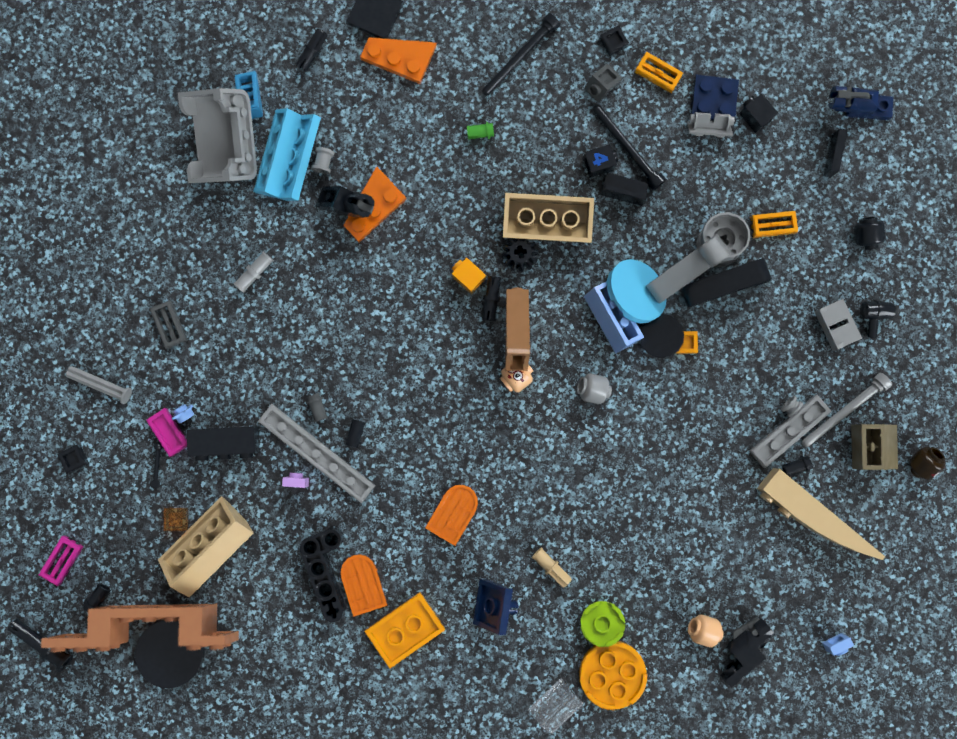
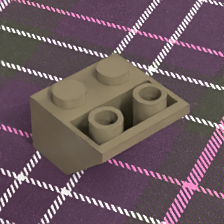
[851,424,898,470]

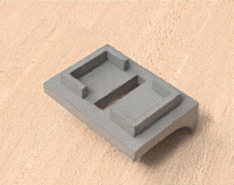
[814,299,862,351]

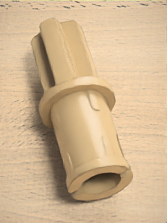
[532,547,572,588]

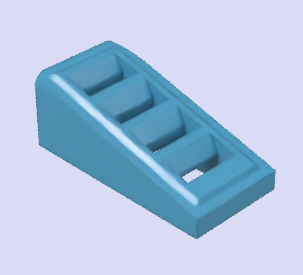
[235,71,263,119]

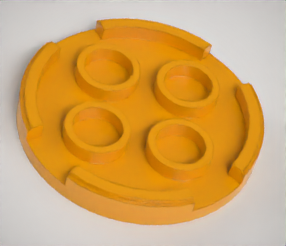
[579,641,647,710]

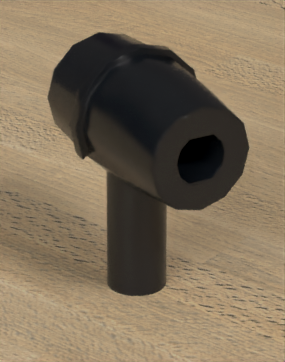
[860,300,896,338]

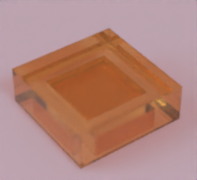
[163,508,188,531]

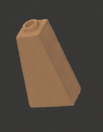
[505,287,530,371]

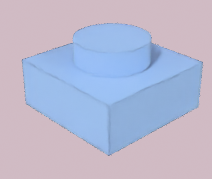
[822,633,854,656]

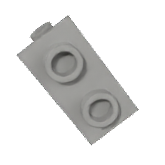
[687,112,735,138]

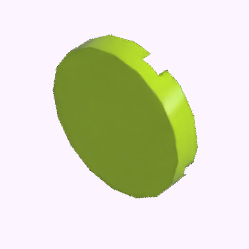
[580,601,625,647]

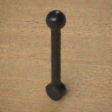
[150,442,163,489]

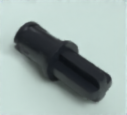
[295,29,328,72]

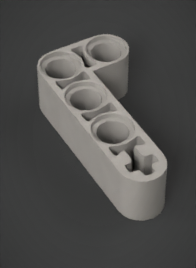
[646,234,731,304]

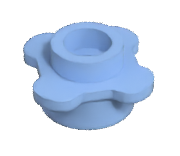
[171,404,194,424]

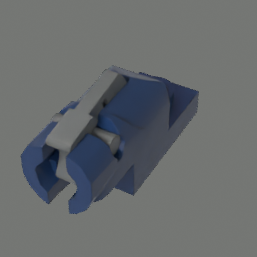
[828,86,894,120]

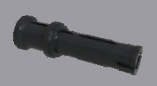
[7,618,73,672]

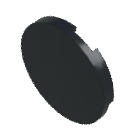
[135,619,205,688]

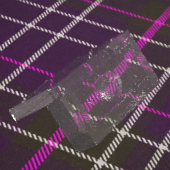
[528,678,584,734]

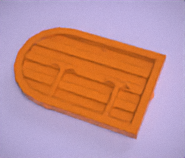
[425,485,478,546]
[341,554,387,617]

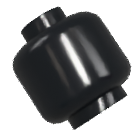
[854,217,886,250]

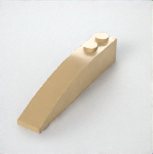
[757,468,885,560]

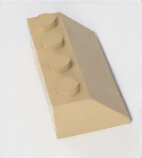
[503,193,594,243]
[158,496,253,597]

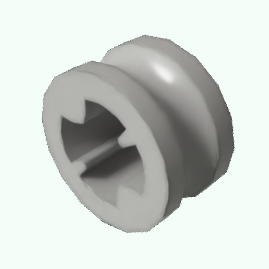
[781,396,803,417]

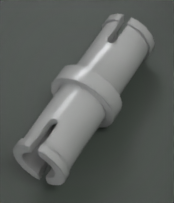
[233,251,274,293]

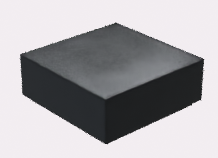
[599,25,629,56]
[57,444,89,474]

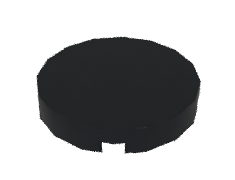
[640,314,684,358]

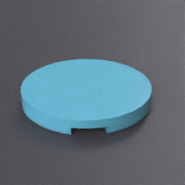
[607,259,666,323]

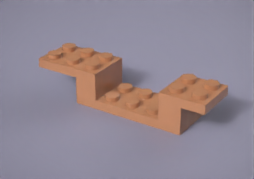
[41,604,239,652]

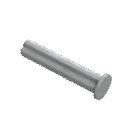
[66,366,132,404]

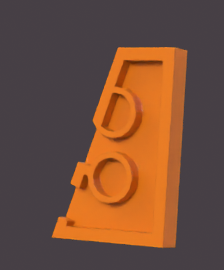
[360,37,437,84]
[343,166,407,242]

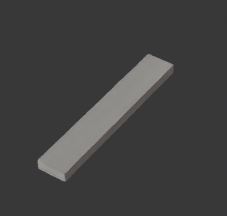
[258,404,376,503]

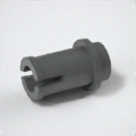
[306,393,328,422]

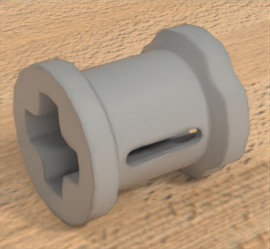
[311,147,335,174]

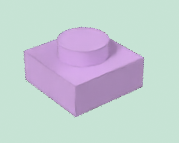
[282,473,309,488]

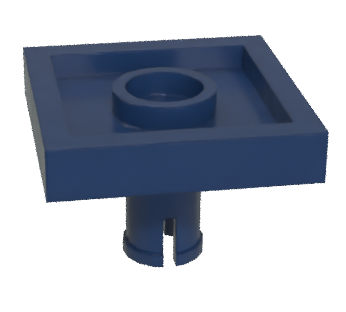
[473,579,519,635]

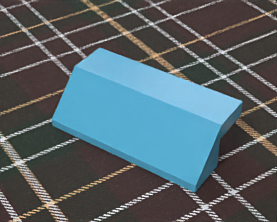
[253,108,321,201]

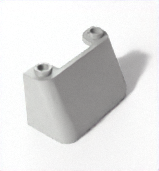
[178,88,257,183]

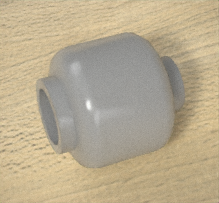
[577,373,612,404]

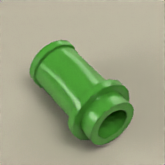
[467,121,494,140]

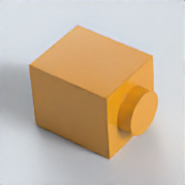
[452,258,486,295]

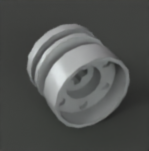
[696,212,751,267]

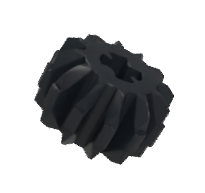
[501,238,539,273]

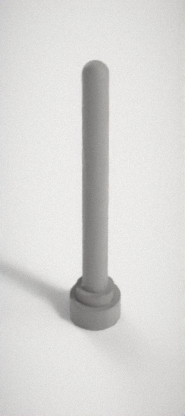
[802,372,892,447]

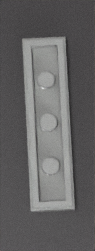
[749,395,832,468]

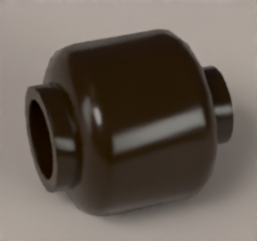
[909,447,945,480]

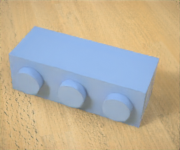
[583,282,644,354]

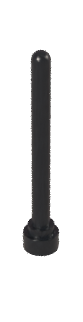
[482,13,560,96]
[593,105,667,191]

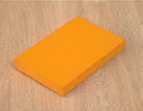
[364,592,445,669]

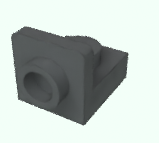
[584,63,623,103]

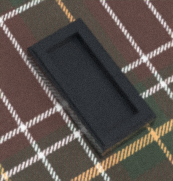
[823,128,848,178]

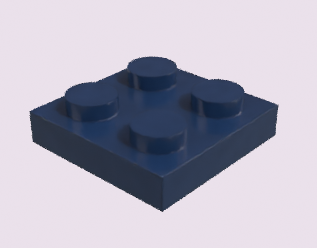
[691,75,739,121]

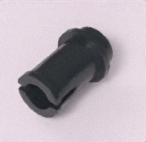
[344,419,366,448]
[782,456,813,477]
[83,583,111,612]

